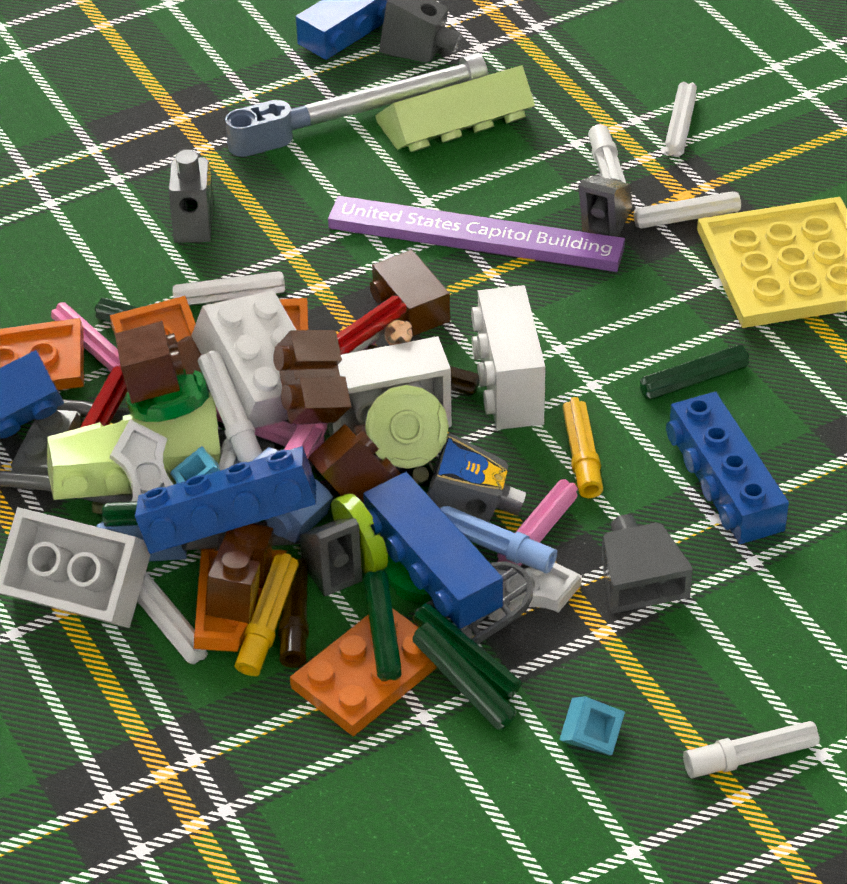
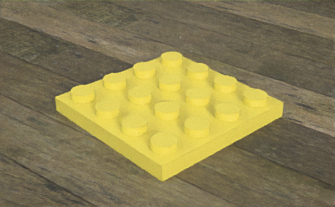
[697,197,847,328]

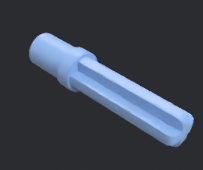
[440,506,557,574]

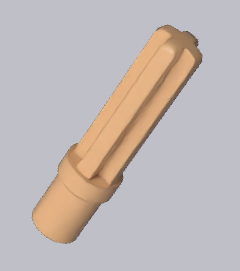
[384,320,412,345]

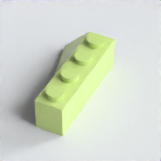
[375,65,535,152]
[47,392,221,500]

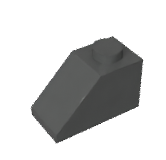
[578,175,632,237]
[299,518,362,597]

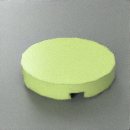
[365,385,449,469]

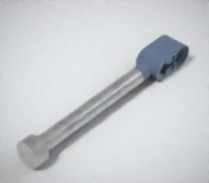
[225,53,488,157]

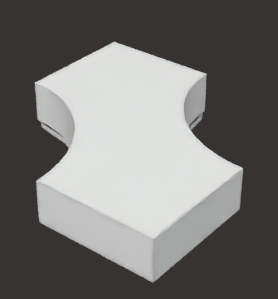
[110,419,174,502]
[488,563,582,621]

